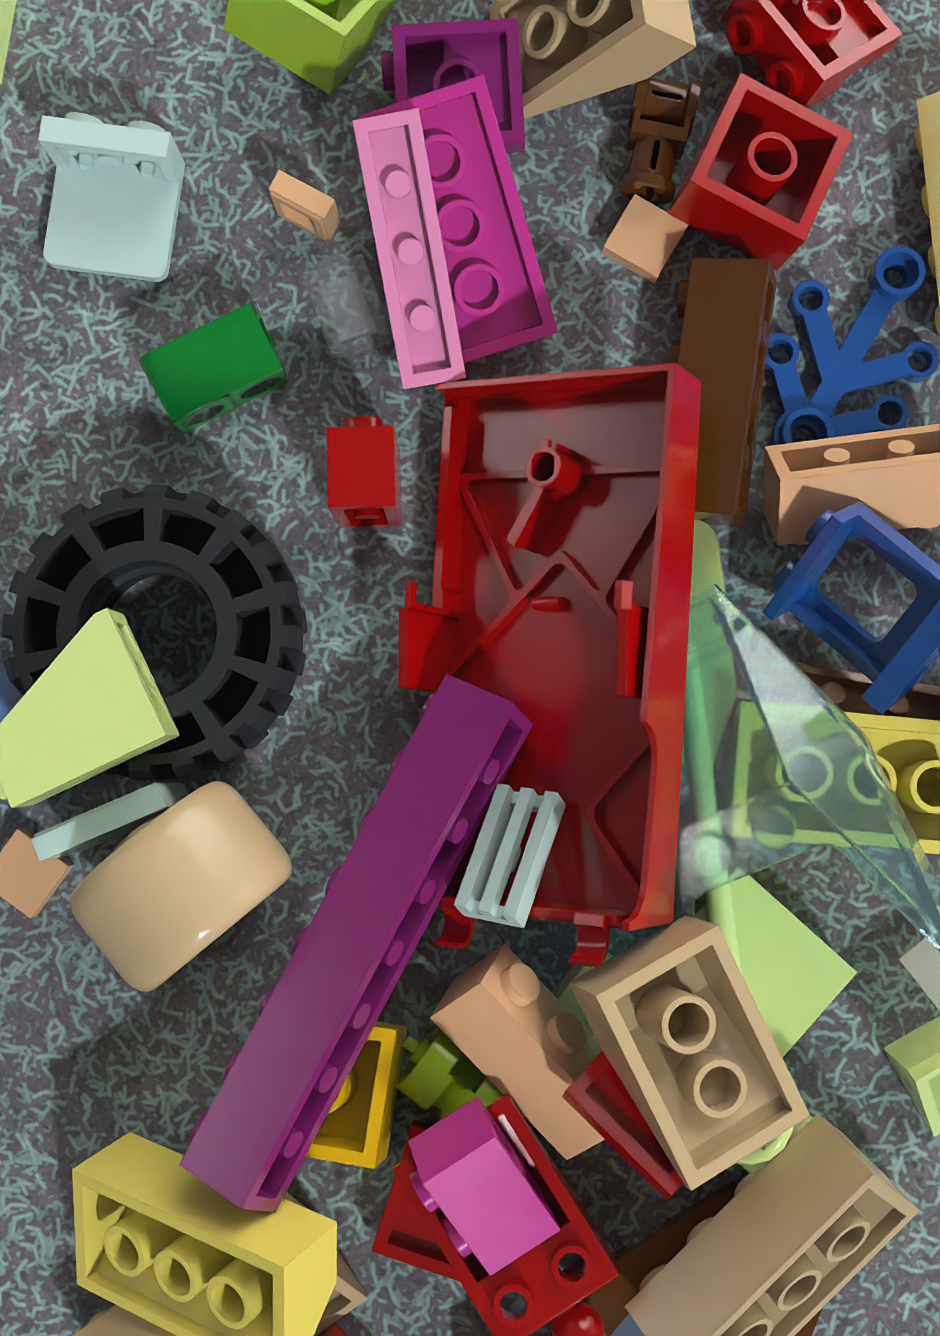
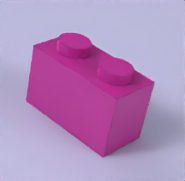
[408,1096,560,1276]

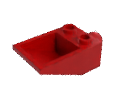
[392,1093,619,1336]

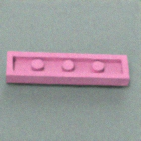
[352,108,466,389]

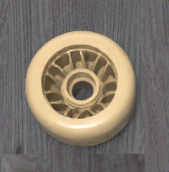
[70,781,292,992]

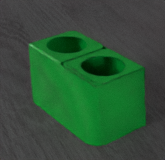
[139,301,289,434]

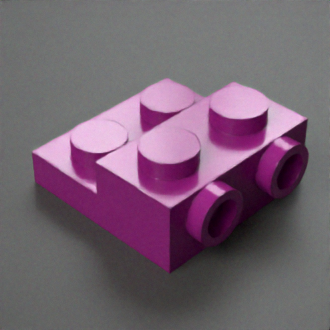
[381,18,525,153]

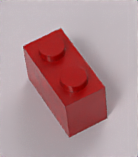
[326,416,402,528]

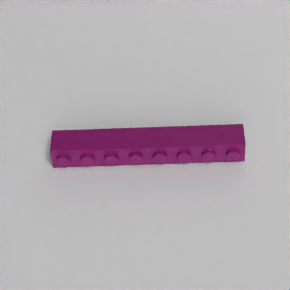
[179,674,533,1212]

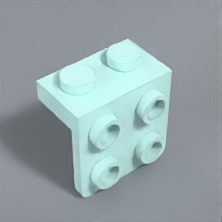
[38,112,185,282]

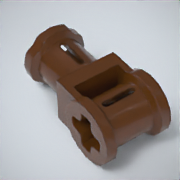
[619,77,702,205]

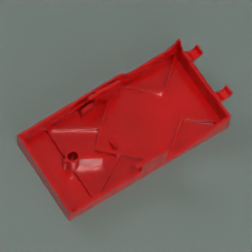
[398,363,702,968]

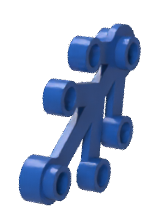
[765,246,939,445]

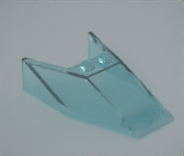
[658,584,940,952]

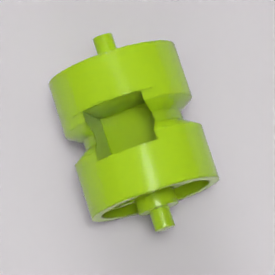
[395,1026,503,1121]

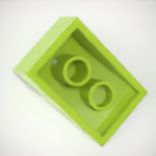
[224,0,397,95]

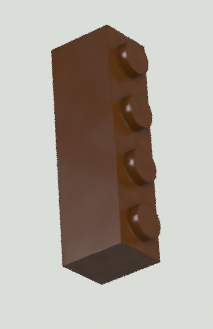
[668,258,777,527]

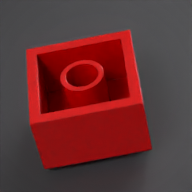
[667,72,853,271]

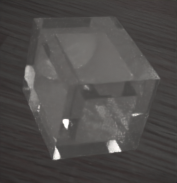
[302,253,392,362]

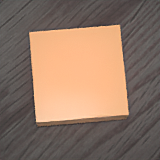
[268,170,340,241]
[602,194,688,284]
[0,828,74,918]

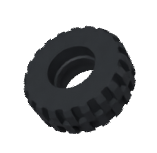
[2,485,307,780]

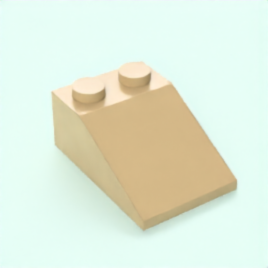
[488,0,696,119]
[569,916,810,1191]

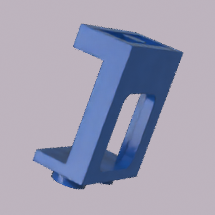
[762,501,940,715]

